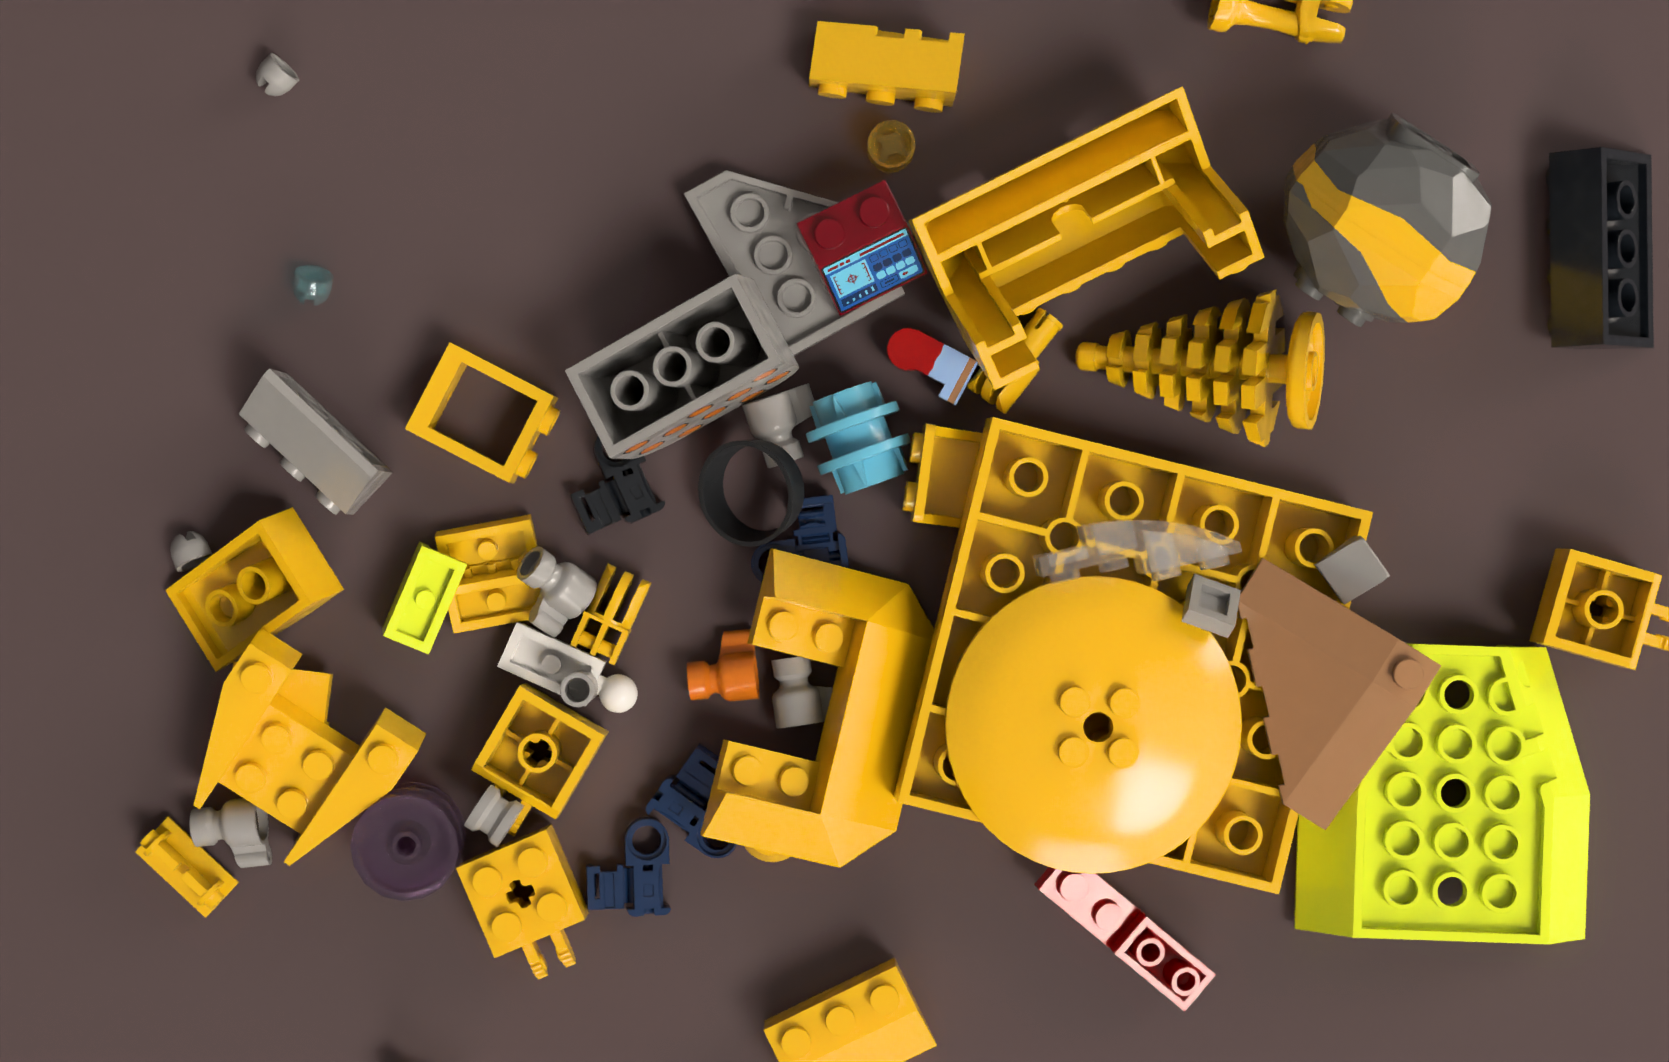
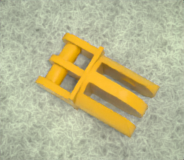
[570,563,651,665]

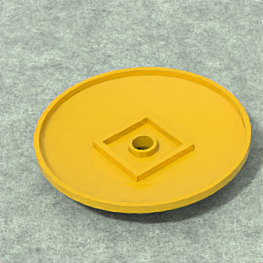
[945,576,1242,874]

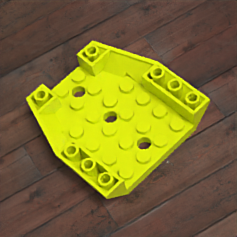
[1294,643,1590,944]

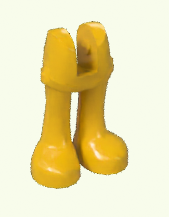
[1207,0,1353,44]

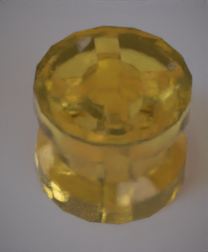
[867,120,916,173]

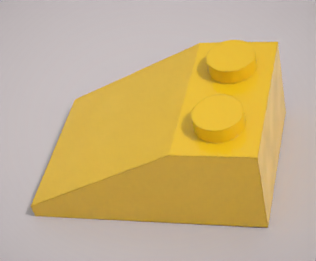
[165,507,344,672]

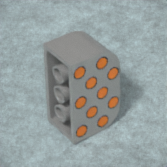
[565,274,799,459]

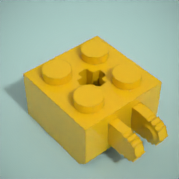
[1529,548,1669,670]
[471,683,609,836]
[456,824,589,980]

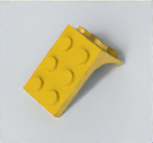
[903,423,983,528]

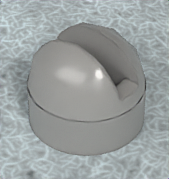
[256,53,299,97]
[170,531,213,572]

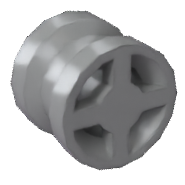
[464,784,524,847]

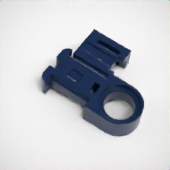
[751,495,849,582]
[646,743,737,858]
[586,817,671,917]

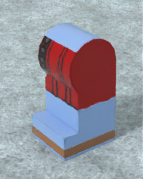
[887,328,978,406]

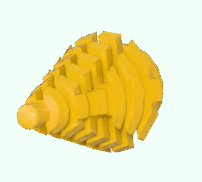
[1075,290,1325,447]

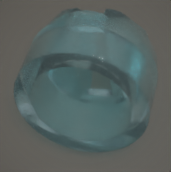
[293,265,334,306]

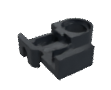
[570,436,665,535]

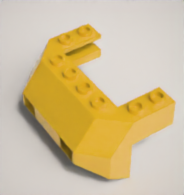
[908,86,1264,390]

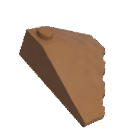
[1238,558,1441,830]

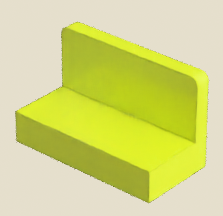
[382,541,467,654]

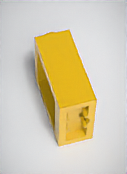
[405,342,560,483]

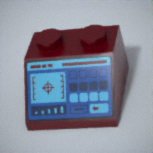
[796,180,927,317]

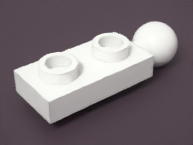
[497,622,638,713]

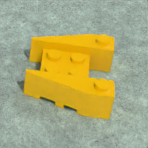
[193,628,427,866]

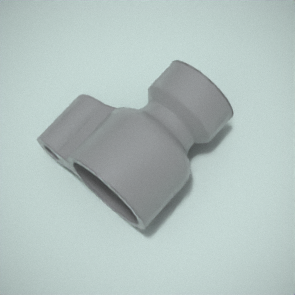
[742,383,814,468]
[517,546,597,638]
[771,656,833,728]
[189,798,272,868]

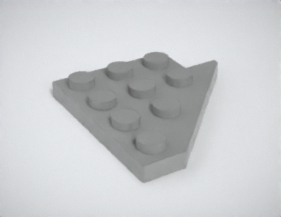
[684,170,914,356]

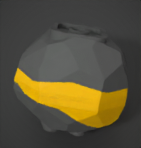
[1284,112,1492,327]

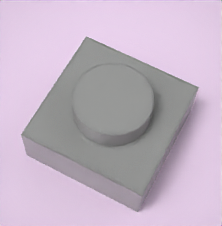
[1181,574,1241,638]

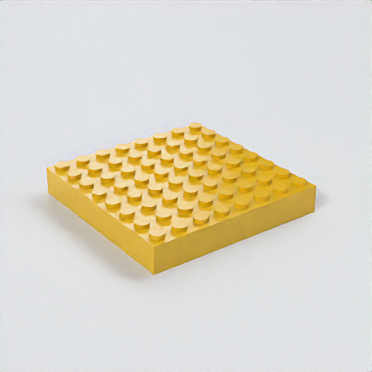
[893,417,1373,894]

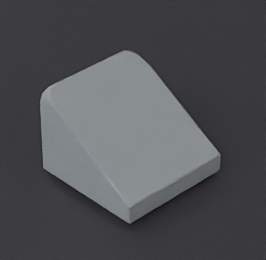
[1314,536,1390,605]

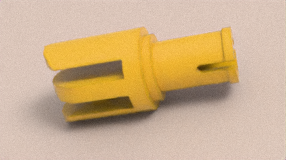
[967,308,1063,414]

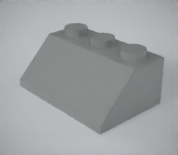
[239,368,393,515]

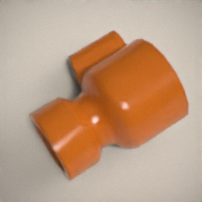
[687,629,760,702]

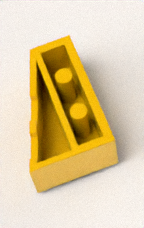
[809,21,965,113]

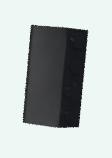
[1546,147,1654,349]

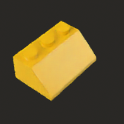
[764,957,937,1062]

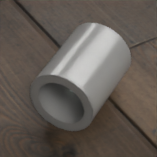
[560,670,598,707]

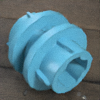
[806,381,912,495]

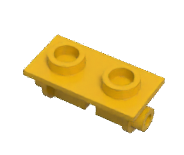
[135,816,239,918]

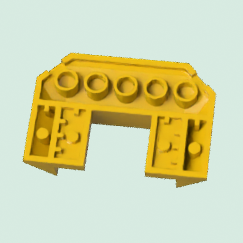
[700,548,934,868]

